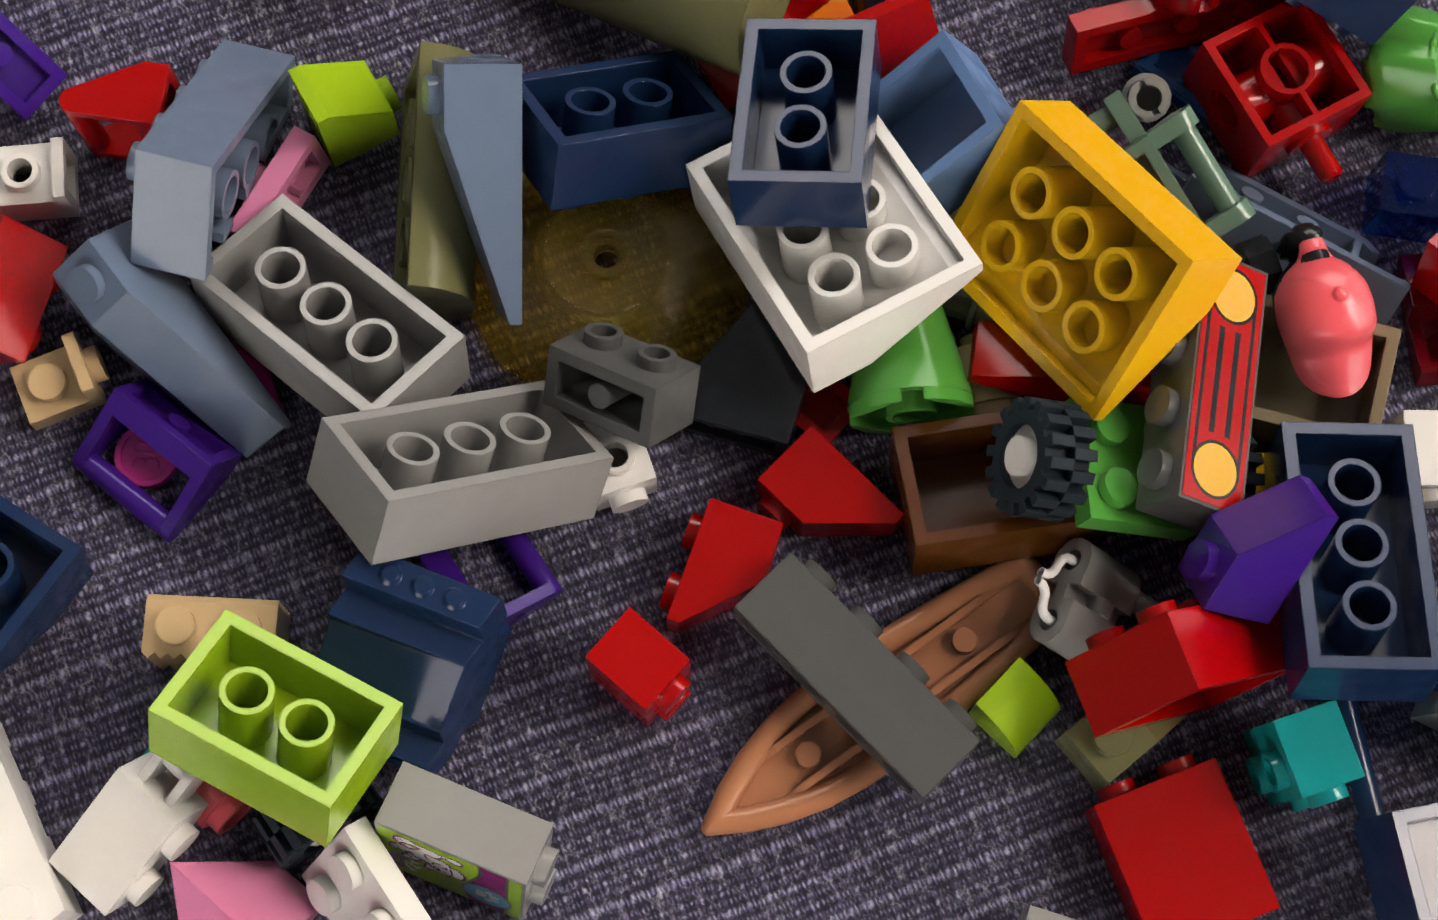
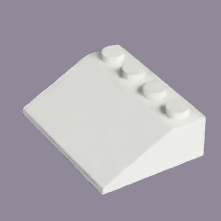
[685,114,983,393]

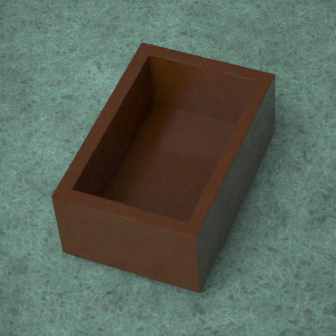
[889,411,1107,576]

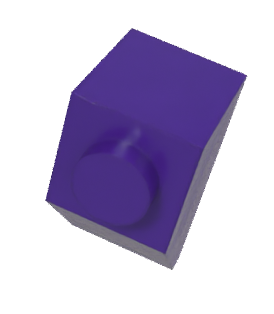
[1177,475,1339,624]

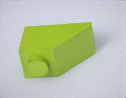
[288,60,402,167]

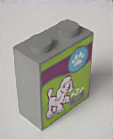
[374,761,560,920]

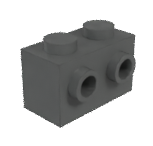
[543,322,701,449]

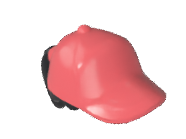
[1272,223,1377,398]

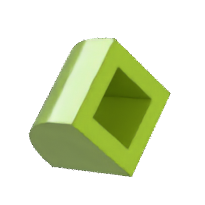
[968,657,1060,759]

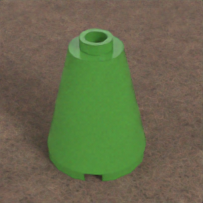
[847,305,975,434]

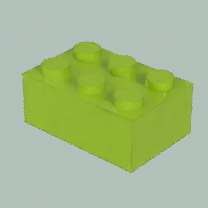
[148,609,403,848]

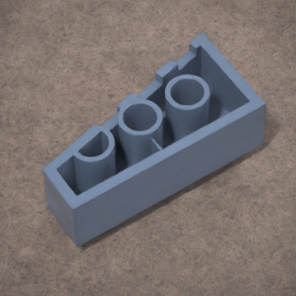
[126,39,295,281]

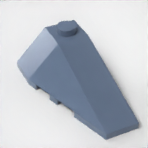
[422,53,522,325]
[52,219,291,458]

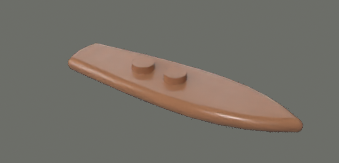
[701,557,1056,836]

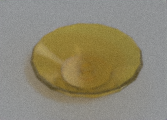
[471,172,748,383]

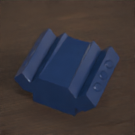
[318,551,513,775]

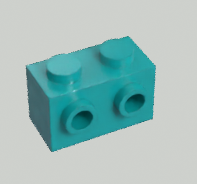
[1242,700,1365,812]

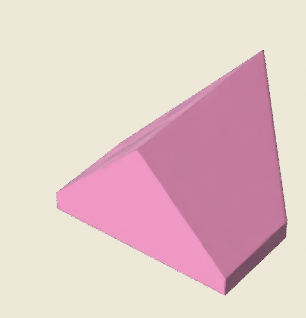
[170,861,318,920]

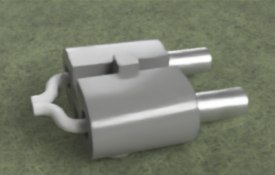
[1030,538,1158,660]

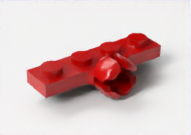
[1061,0,1285,75]

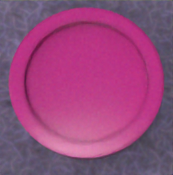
[114,430,178,489]

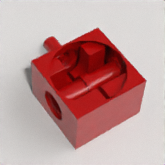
[1180,1,1372,184]

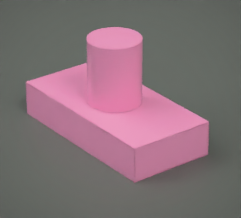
[230,125,331,235]

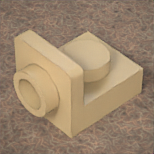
[9,331,110,431]

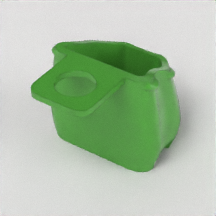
[1362,5,1438,133]

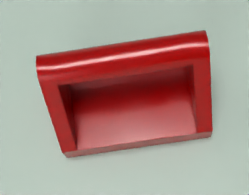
[59,61,181,160]

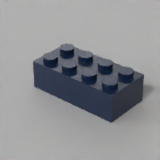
[1263,421,1438,702]

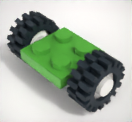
[985,396,1265,541]

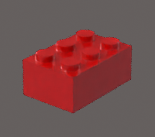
[1065,597,1286,738]

